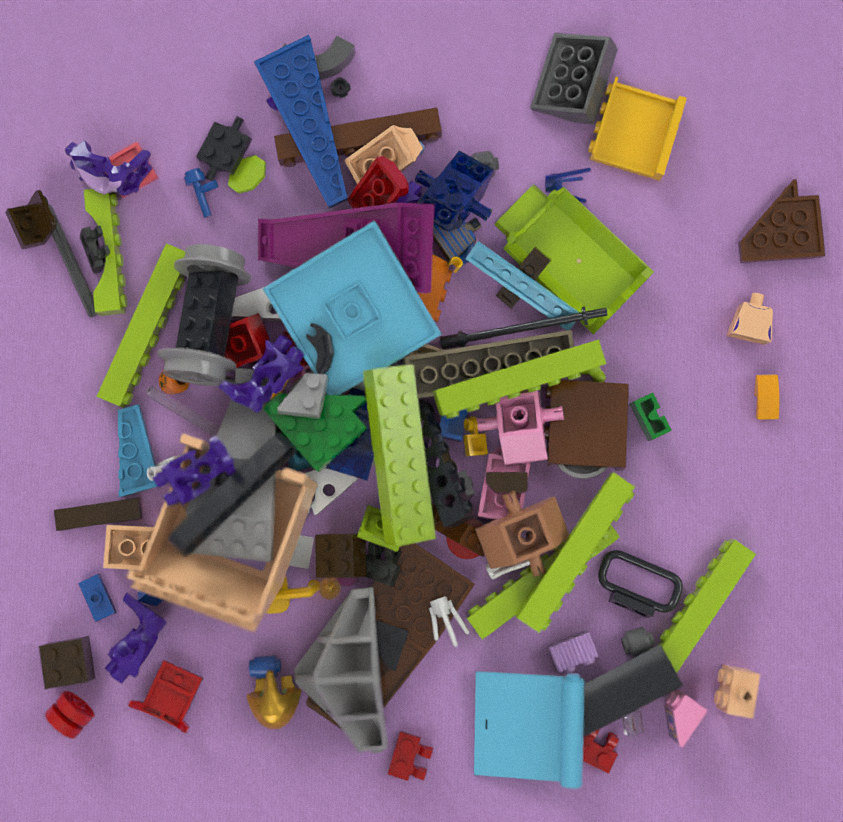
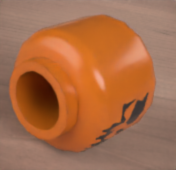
[158,370,190,395]

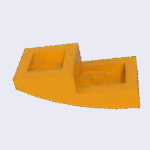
[754,374,780,420]

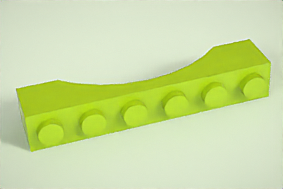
[84,189,128,316]

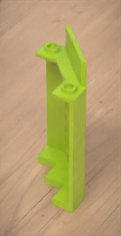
[494,184,654,335]

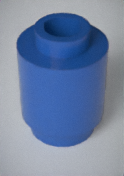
[249,655,282,679]

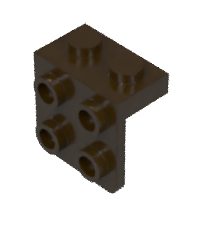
[5,190,57,249]

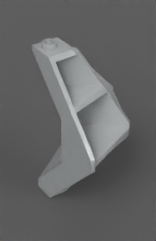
[294,587,388,753]

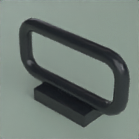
[598,550,683,618]

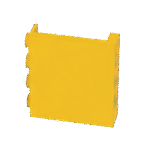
[588,77,687,181]

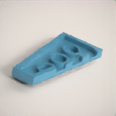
[118,404,157,497]

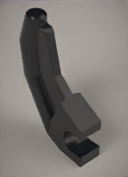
[306,323,334,375]

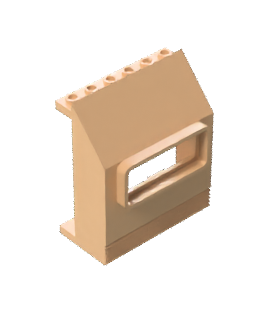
[127,433,318,632]

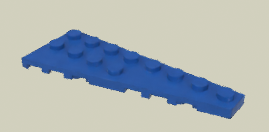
[254,35,348,209]

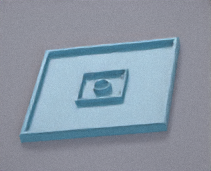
[263,221,442,395]

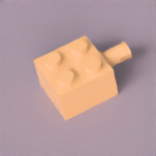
[714,664,760,719]

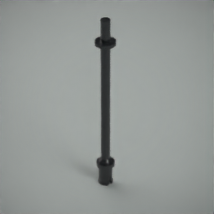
[440,306,608,350]

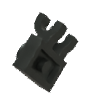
[79,226,110,274]
[365,541,402,587]

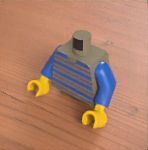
[433,215,482,273]

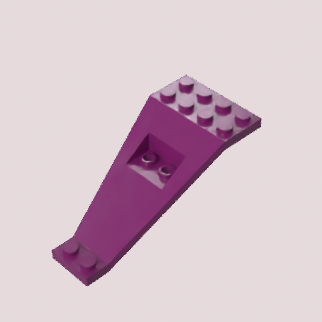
[258,203,434,293]

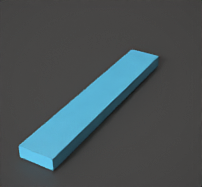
[466,241,579,331]

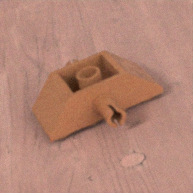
[475,491,570,576]

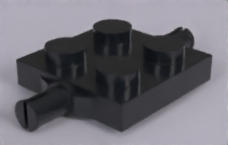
[196,116,252,181]

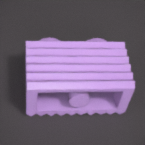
[547,630,599,674]

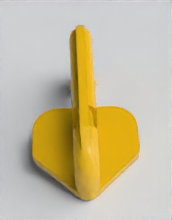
[266,575,320,614]

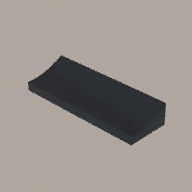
[583,645,684,738]

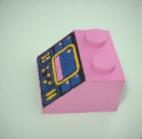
[664,689,708,747]

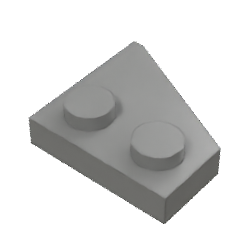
[277,373,329,418]

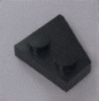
[376,620,409,671]

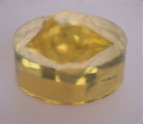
[319,578,341,599]

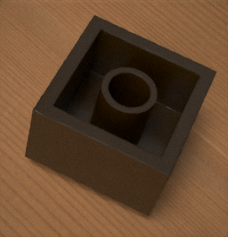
[315,533,366,578]
[39,636,95,689]

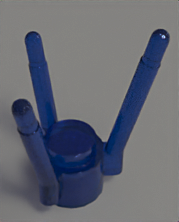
[545,168,592,203]

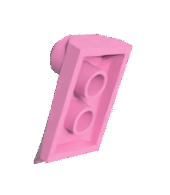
[477,446,531,520]

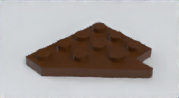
[738,179,825,263]

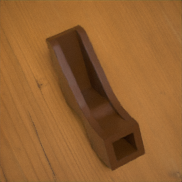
[431,503,485,557]

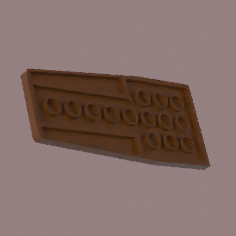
[306,543,475,730]

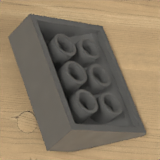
[530,33,618,125]

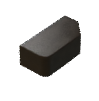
[485,472,528,494]

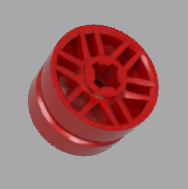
[45,691,95,739]

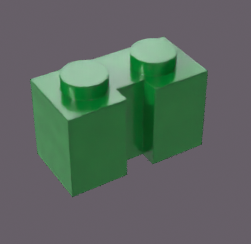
[630,392,672,441]

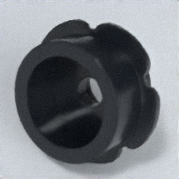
[331,78,351,98]

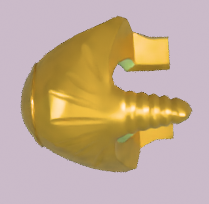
[247,670,302,729]

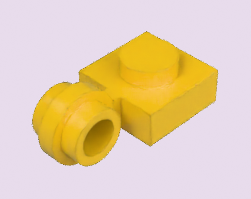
[463,416,488,457]

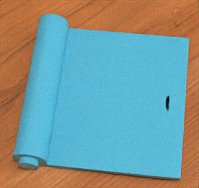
[474,671,584,789]

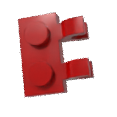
[583,729,619,774]
[388,731,433,781]

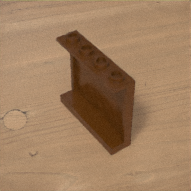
[544,380,629,471]

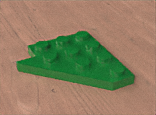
[263,394,368,472]

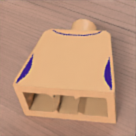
[726,293,773,345]

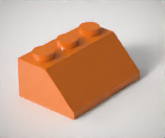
[417,254,453,322]

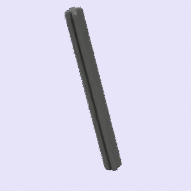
[48,204,98,318]

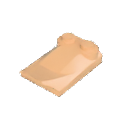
[344,125,423,184]
[103,525,154,570]

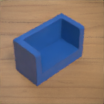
[440,409,468,442]

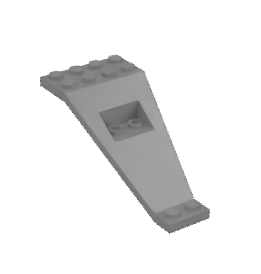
[186,367,277,562]

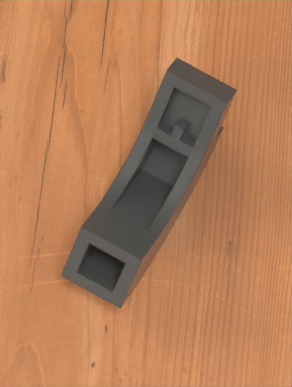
[283,36,356,80]

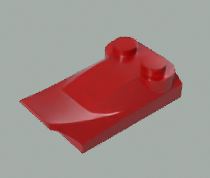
[347,156,409,209]

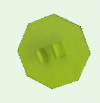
[228,155,266,194]

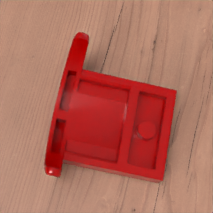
[128,660,203,733]

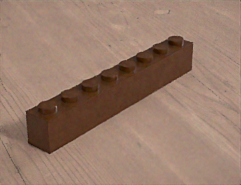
[274,107,442,167]

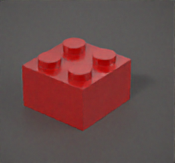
[225,313,270,368]

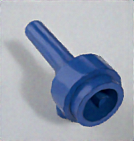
[184,168,218,218]

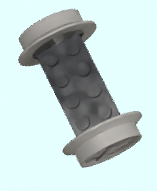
[158,244,251,386]

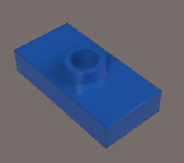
[78,574,117,622]

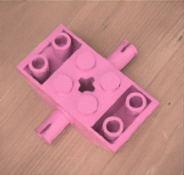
[477,389,564,466]

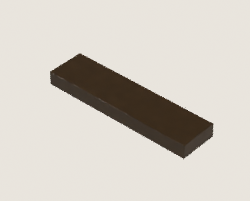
[54,498,142,531]

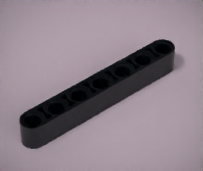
[168,433,296,556]

